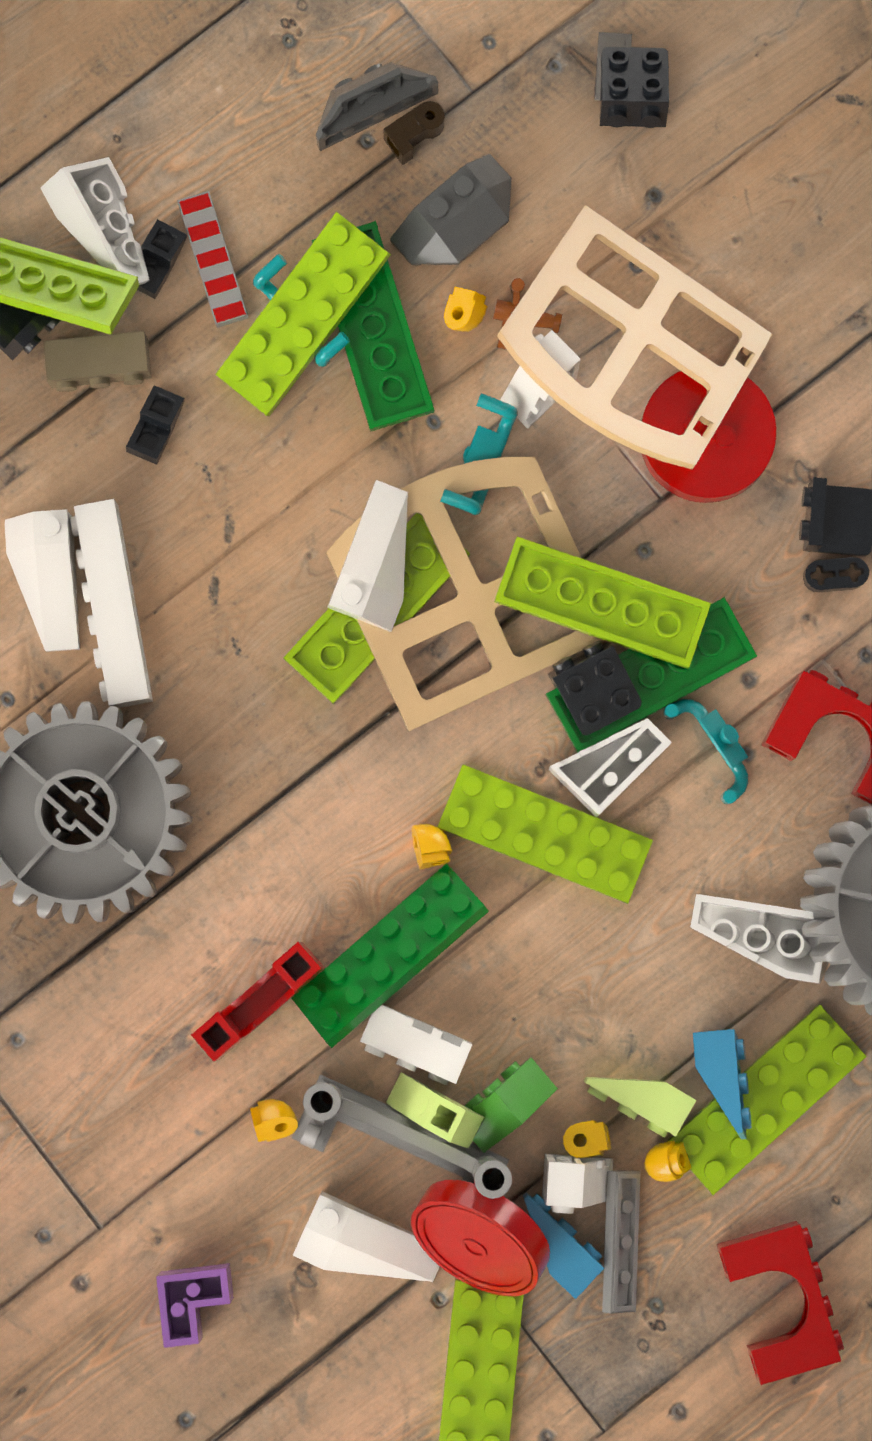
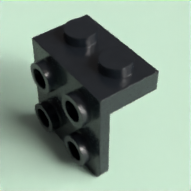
[600,47,669,128]
[0,303,61,361]
[799,477,872,556]
[548,641,642,736]

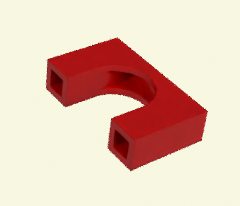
[761,670,872,805]
[191,941,325,1062]
[716,1221,844,1385]

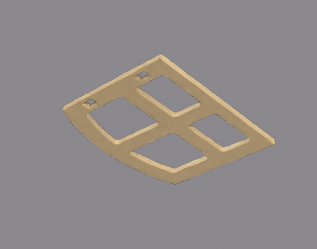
[497,205,773,469]
[326,457,604,731]

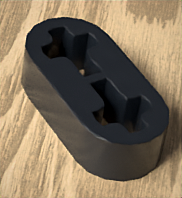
[803,557,869,593]

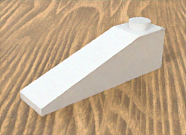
[41,157,149,285]
[327,480,408,632]
[5,509,80,652]
[690,894,829,984]
[293,1191,440,1282]

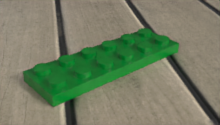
[312,221,434,432]
[545,597,757,753]
[291,863,489,1048]

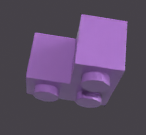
[156,1263,234,1348]

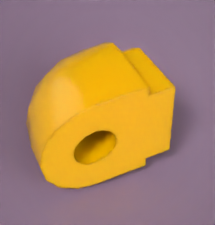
[444,287,488,332]
[412,824,452,870]
[250,1099,298,1142]
[563,1120,611,1158]
[644,1140,692,1182]

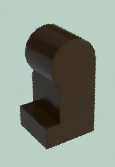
[383,101,445,165]

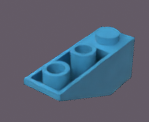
[693,1029,752,1139]
[523,1192,604,1299]

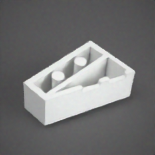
[500,330,581,429]
[548,718,672,817]
[360,1005,472,1085]
[542,1154,613,1214]

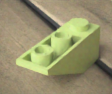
[386,1072,484,1149]
[584,1077,696,1138]

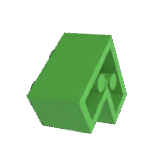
[464,1057,558,1153]

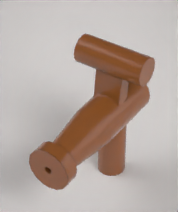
[493,278,563,350]

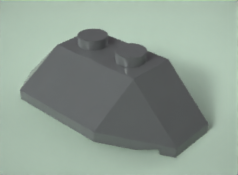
[316,62,438,151]
[390,154,512,265]

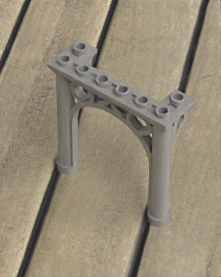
[292,1074,512,1199]

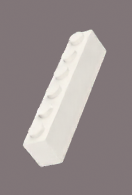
[70,499,153,708]

